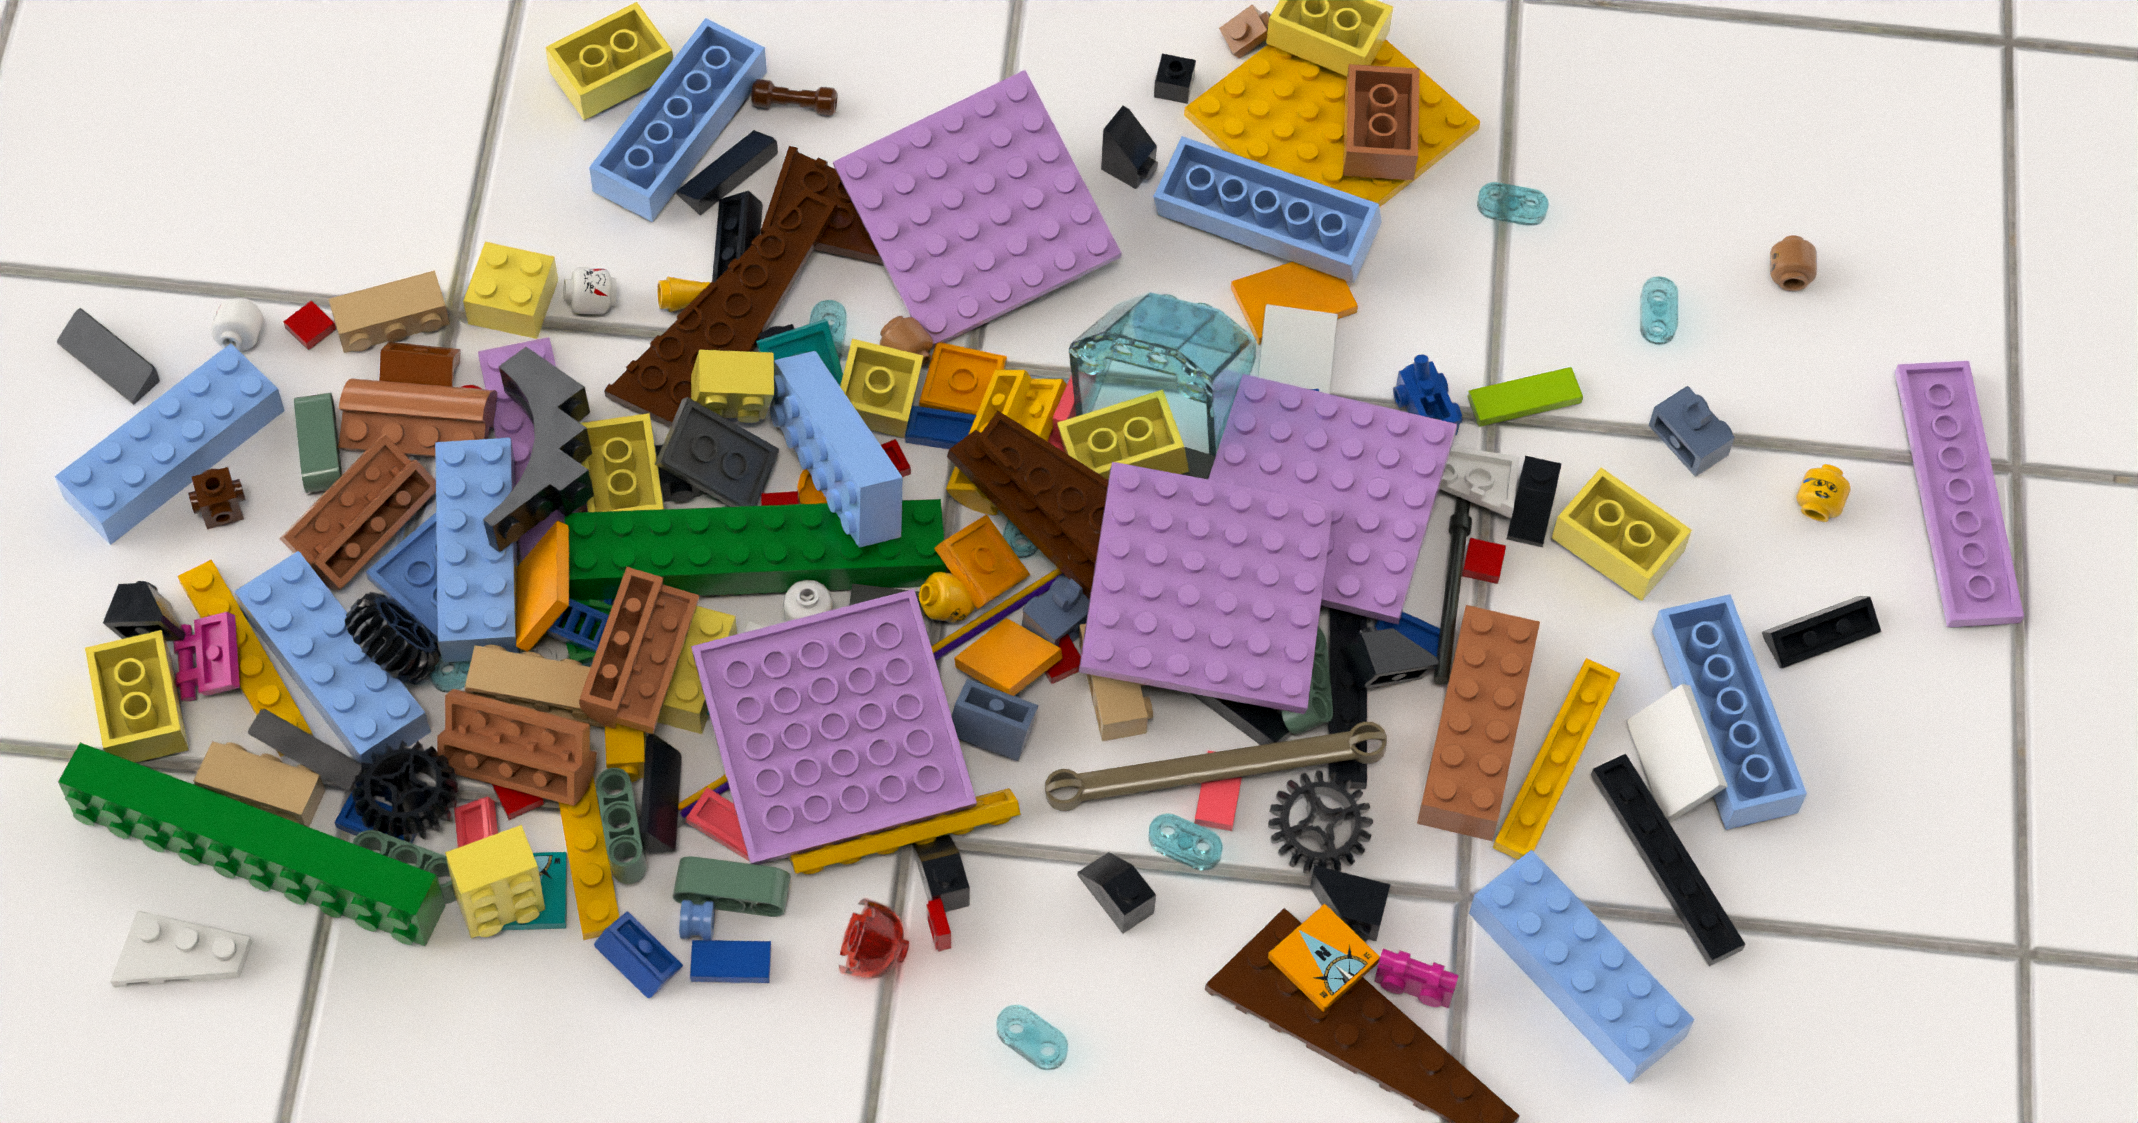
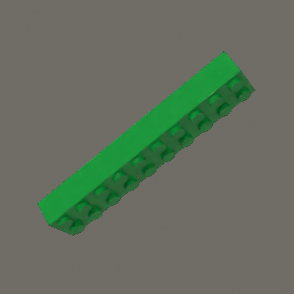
[565,499,946,600]
[58,742,446,946]

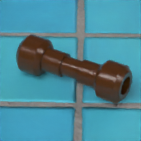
[751,79,838,116]

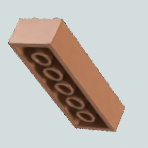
[1417,605,1540,841]

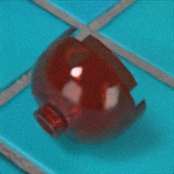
[839,898,909,980]

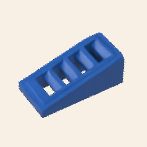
[546,599,609,653]

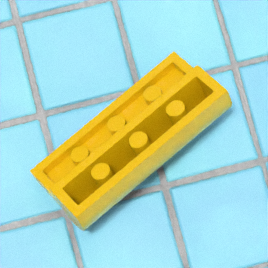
[946,370,1067,515]

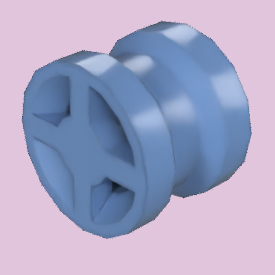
[679,900,715,940]

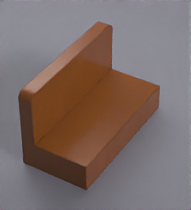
[379,342,461,387]

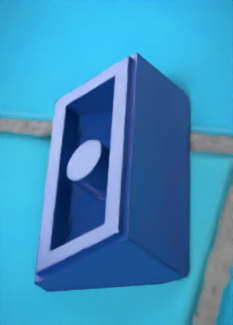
[594,911,683,998]

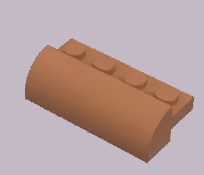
[338,378,498,458]
[279,434,436,590]
[579,567,699,734]
[437,689,597,806]

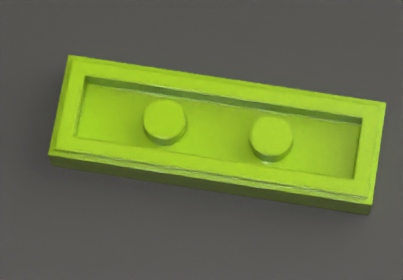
[1467,367,1583,427]

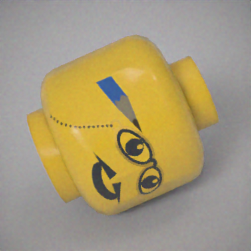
[1796,464,1851,522]
[919,572,975,623]

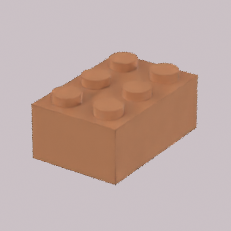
[1343,64,1419,180]

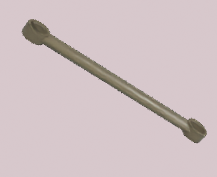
[1045,722,1387,811]

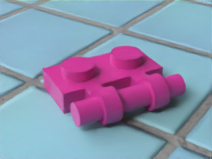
[173,612,240,701]
[1374,948,1459,1008]

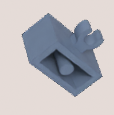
[1648,386,1735,477]
[1022,574,1090,647]
[952,679,1039,761]

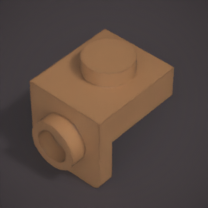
[1219,4,1271,59]

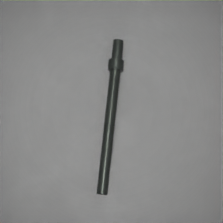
[1434,496,1472,685]

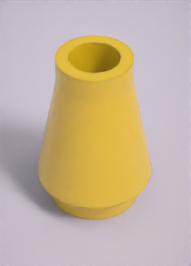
[657,276,710,312]

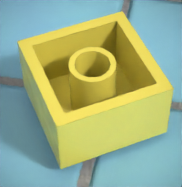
[463,242,558,339]
[840,338,924,438]
[691,350,774,423]

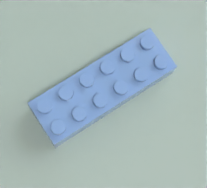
[589,18,767,222]
[1153,136,1382,283]
[55,343,285,545]
[770,351,903,548]
[435,438,520,662]
[234,551,431,764]
[1652,594,1807,830]
[1469,850,1694,1084]

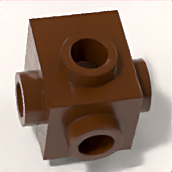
[188,467,246,530]

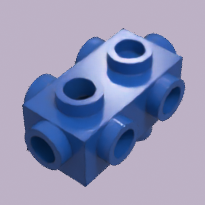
[1393,354,1463,436]

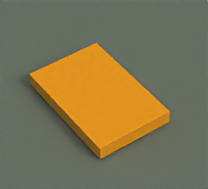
[1231,262,1358,345]
[516,521,569,652]

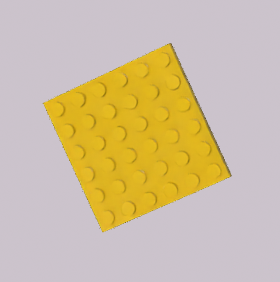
[1184,39,1481,207]

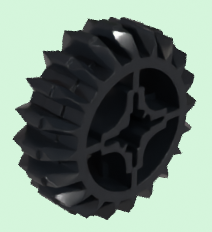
[345,592,441,684]
[352,740,459,843]
[1268,771,1373,874]

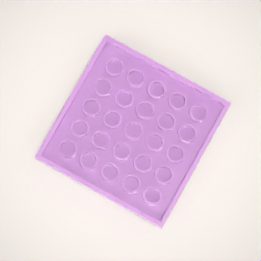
[833,70,1122,349]
[1208,374,1457,625]
[1079,462,1334,714]
[691,589,977,865]

